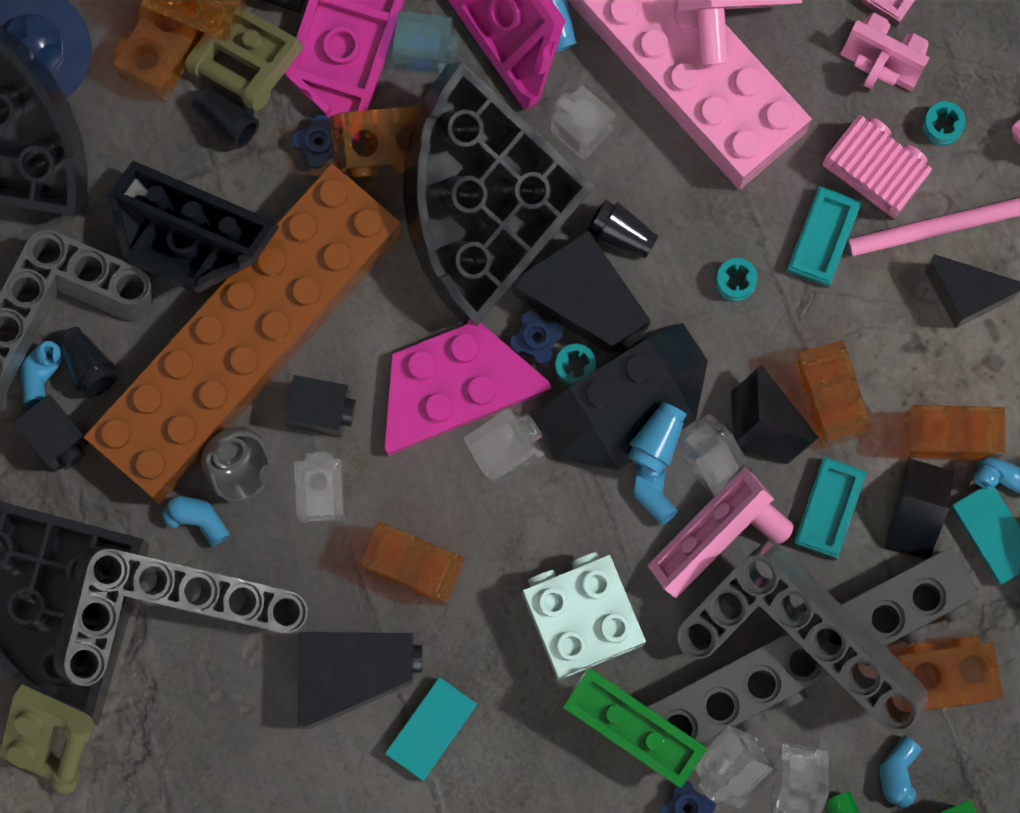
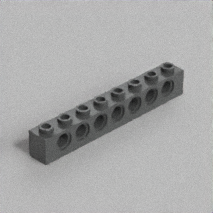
[640,546,980,776]

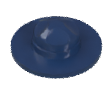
[0,0,92,98]

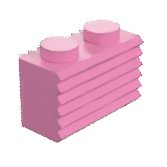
[822,114,932,220]

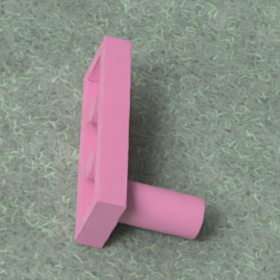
[677,0,802,66]
[647,467,793,598]

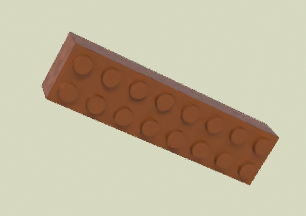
[84,163,403,505]

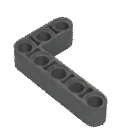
[0,230,153,403]
[677,543,928,732]
[53,546,308,686]

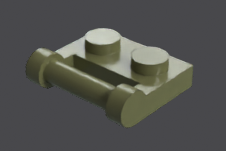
[185,1,303,111]
[0,684,94,794]

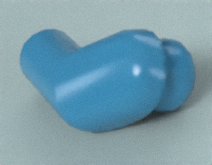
[20,341,62,409]
[974,456,1020,494]
[633,464,678,526]
[162,496,231,547]
[879,735,922,808]

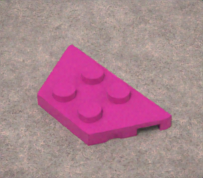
[284,0,406,143]
[448,0,566,110]
[385,322,552,456]

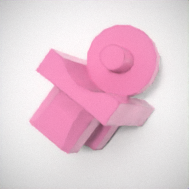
[840,12,930,92]

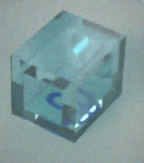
[392,11,460,73]

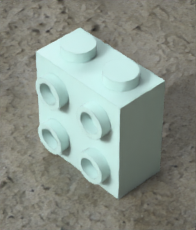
[522,552,646,681]

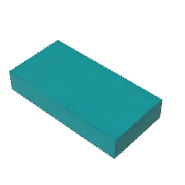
[786,186,862,288]
[793,457,867,560]
[950,487,1020,586]
[385,677,478,782]

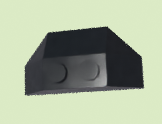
[107,161,279,294]
[529,323,708,471]

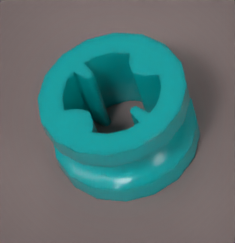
[922,101,966,146]
[715,257,758,302]
[555,344,597,387]

